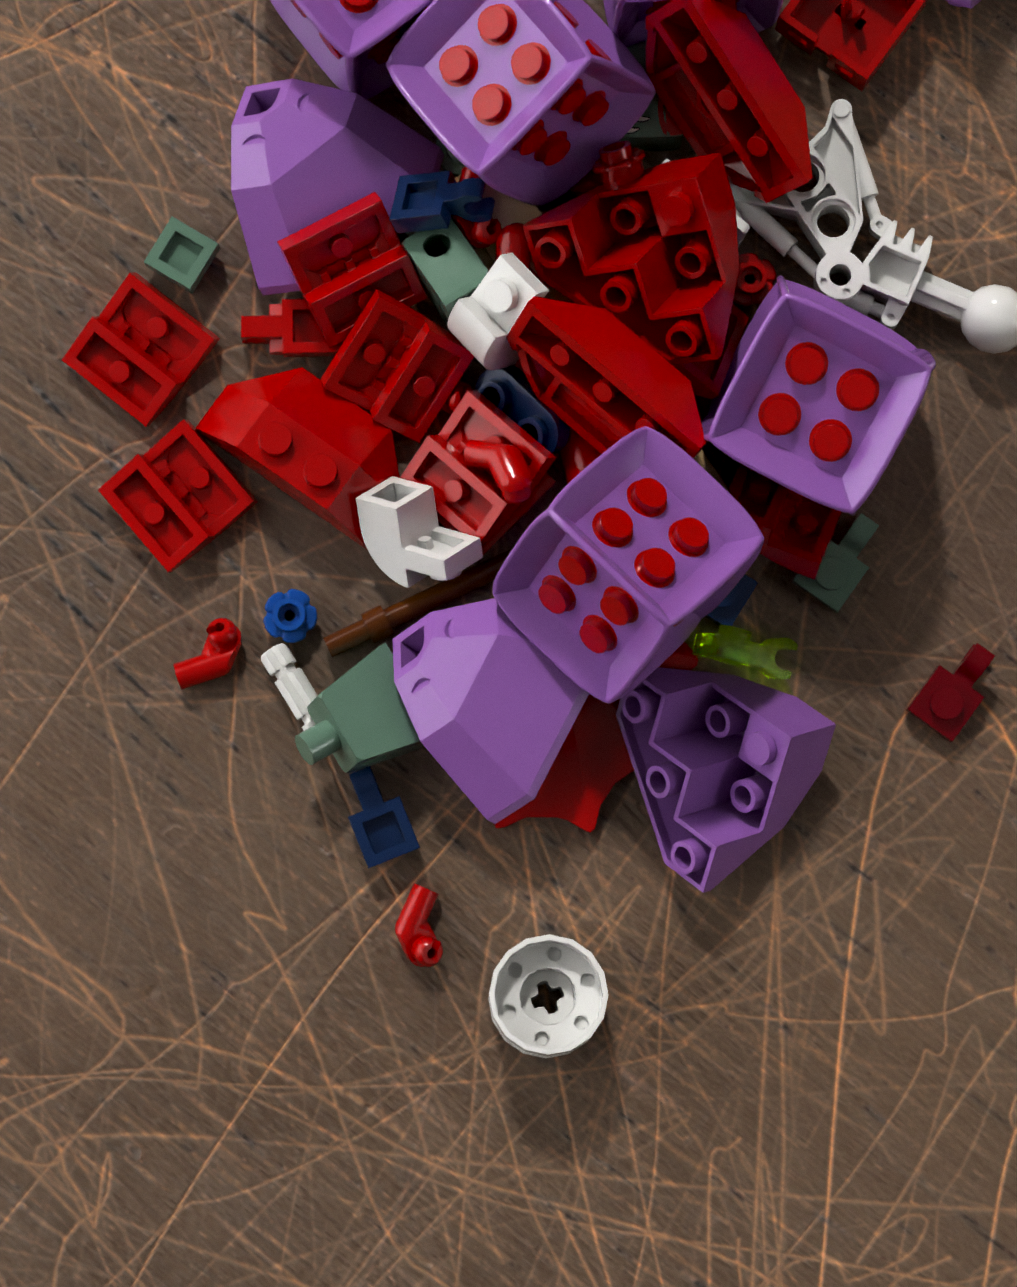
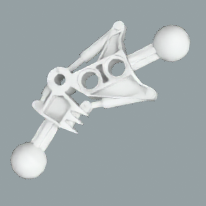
[729,99,1017,354]

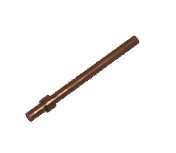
[323,548,513,657]

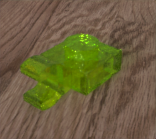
[692,625,798,679]

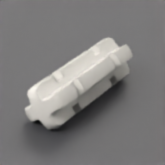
[261,643,318,731]

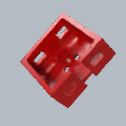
[775,0,928,91]

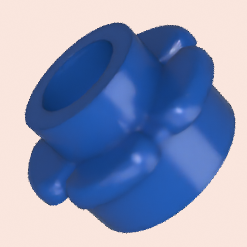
[263,589,317,643]

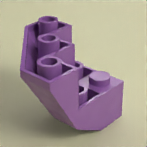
[231,78,444,296]
[392,598,589,824]
[616,667,836,893]

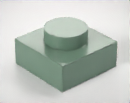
[144,216,220,294]

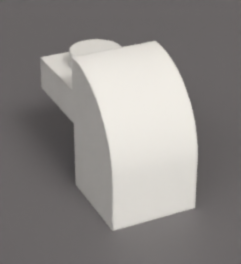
[447,252,549,371]
[356,476,483,588]

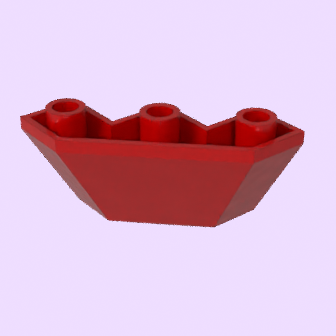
[522,153,739,365]

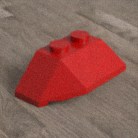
[645,0,813,203]
[506,296,706,459]
[195,367,400,549]

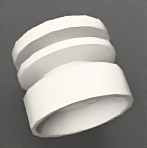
[488,934,609,1059]

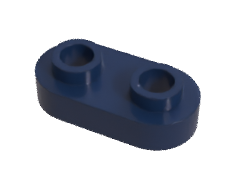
[475,365,570,454]

